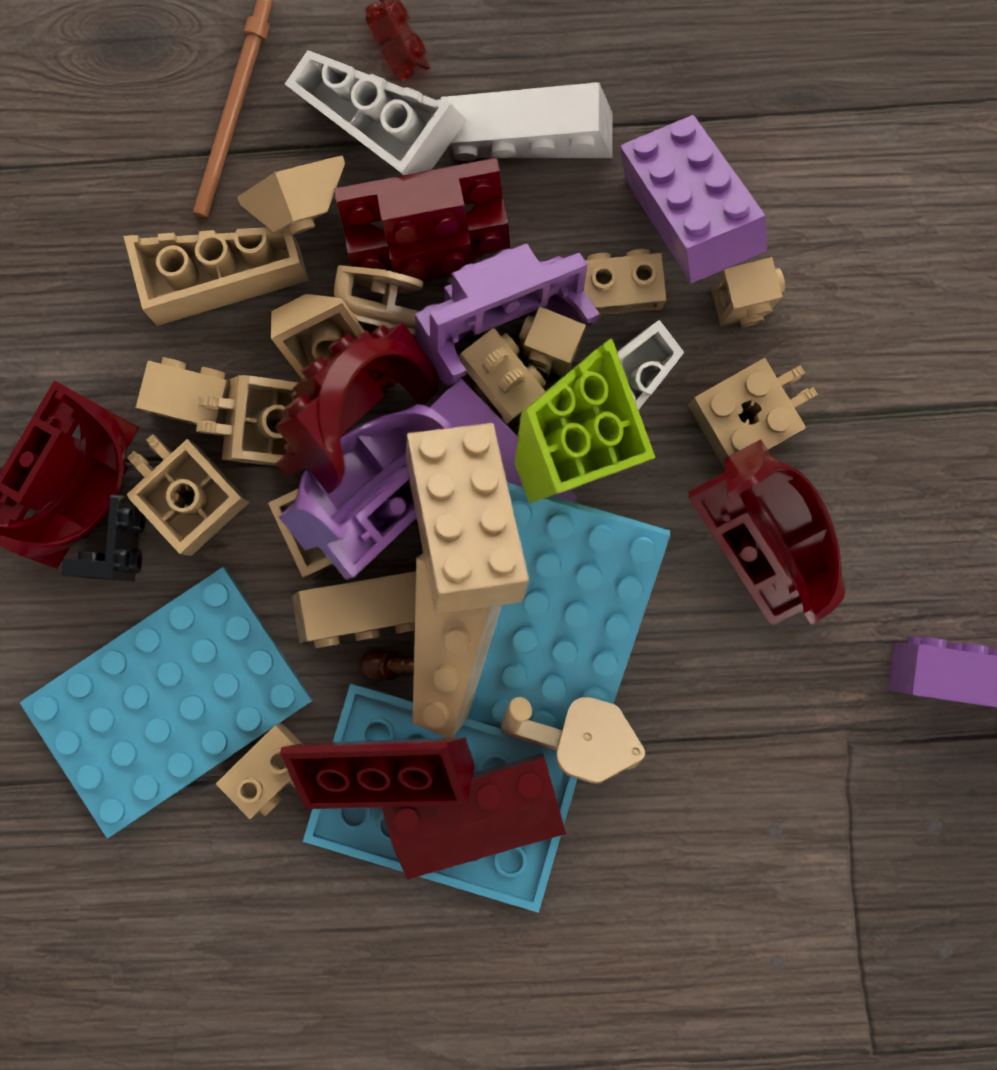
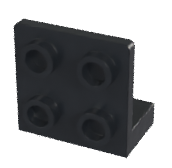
[61,494,146,582]

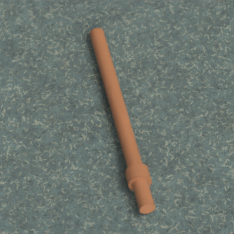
[192,0,274,218]

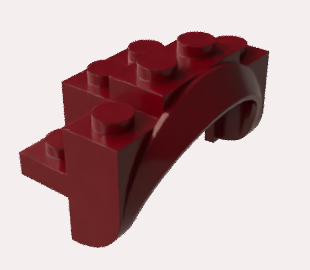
[334,158,511,280]
[275,322,439,495]
[0,380,139,569]
[688,439,845,626]

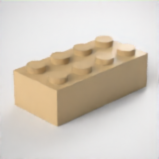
[405,423,529,615]

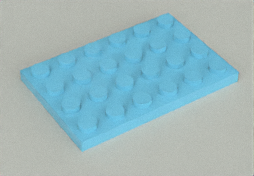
[468,483,670,730]
[19,567,314,839]
[303,683,577,913]

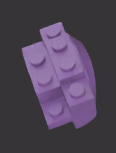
[415,243,600,385]
[278,405,453,579]

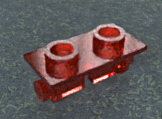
[365,0,431,80]

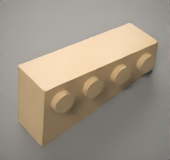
[124,227,309,326]
[413,553,502,738]
[291,571,416,649]

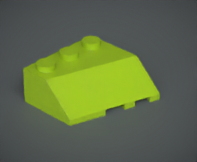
[515,338,656,504]

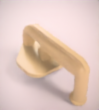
[334,265,452,336]
[501,697,645,784]

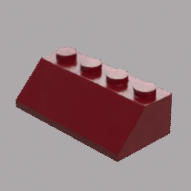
[279,737,475,809]
[382,753,566,880]

